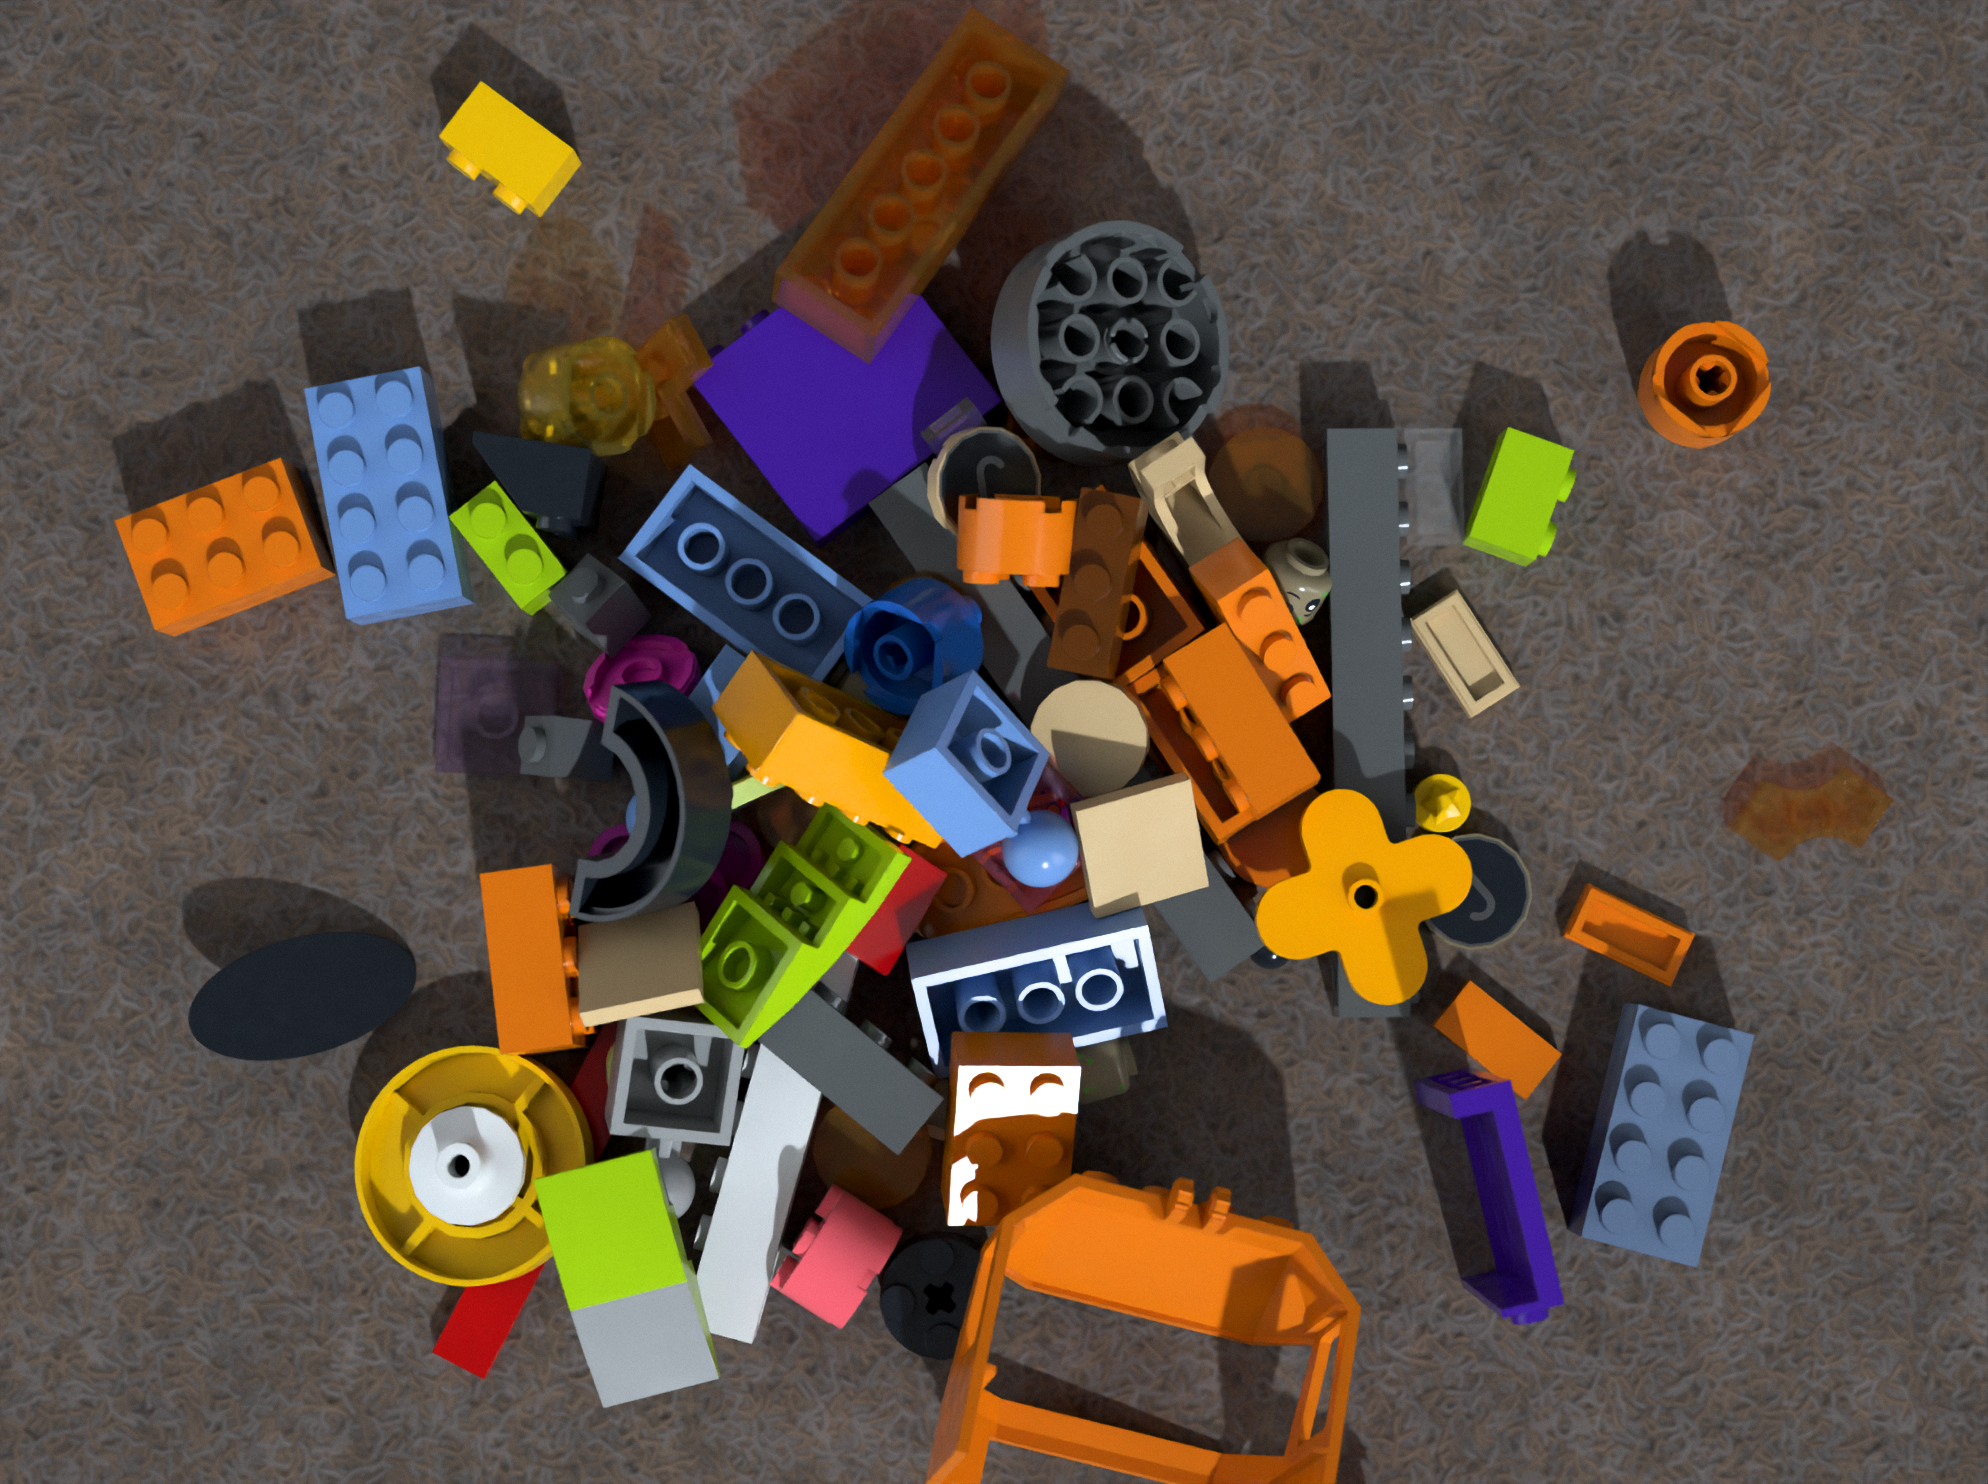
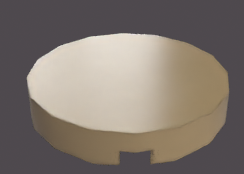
[1031,678,1150,797]

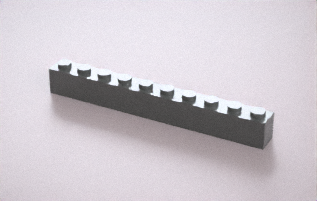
[1320,428,1420,1018]
[868,462,1265,984]

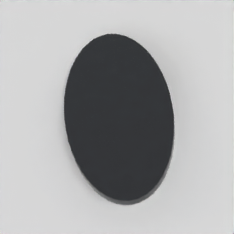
[188,932,417,1061]

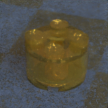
[518,336,656,457]

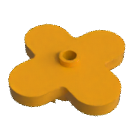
[1255,789,1472,1005]

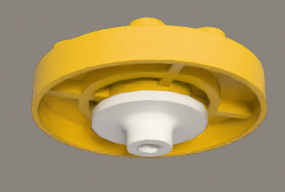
[354,1045,595,1287]

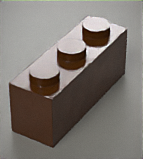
[1046,487,1150,679]

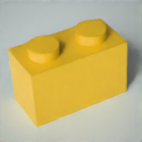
[439,81,582,218]

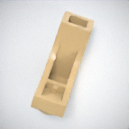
[1128,431,1250,592]

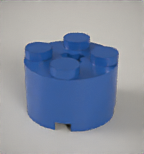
[844,578,983,715]

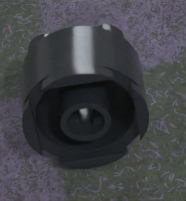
[880,1231,1000,1361]

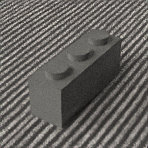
[757,981,944,1155]

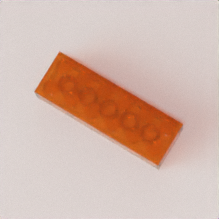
[772,7,1069,365]

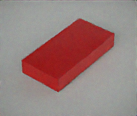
[845,842,948,976]

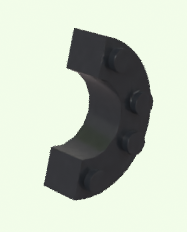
[568,679,733,922]

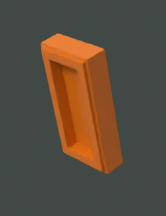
[1561,883,1695,987]
[1431,980,1562,1100]

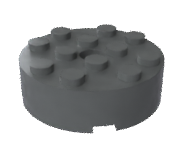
[991,220,1229,468]

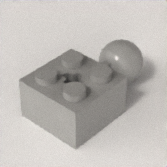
[604,1007,745,1219]

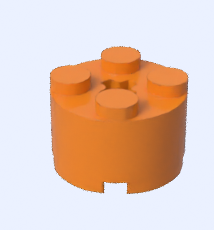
[1637,320,1771,449]
[956,494,1079,587]

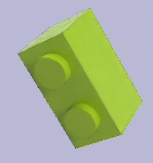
[1460,427,1577,567]
[449,481,570,616]

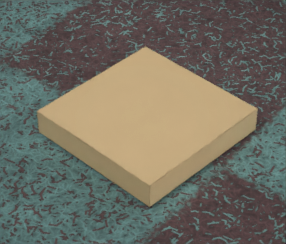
[1070,772,1209,919]
[578,902,704,1027]

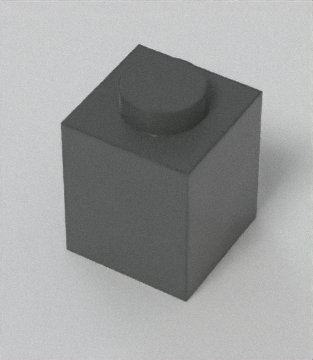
[548,553,652,659]
[518,716,614,782]

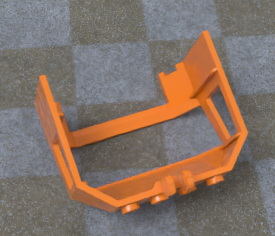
[925,1171,1361,1484]

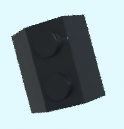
[472,431,608,541]

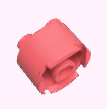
[769,1183,903,1329]

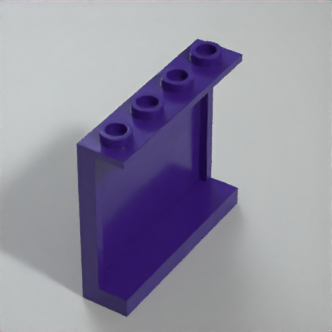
[688,235,1003,550]
[1413,1067,1565,1325]

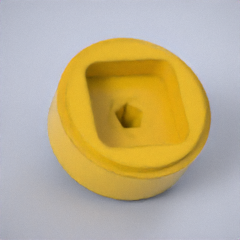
[1412,774,1471,833]

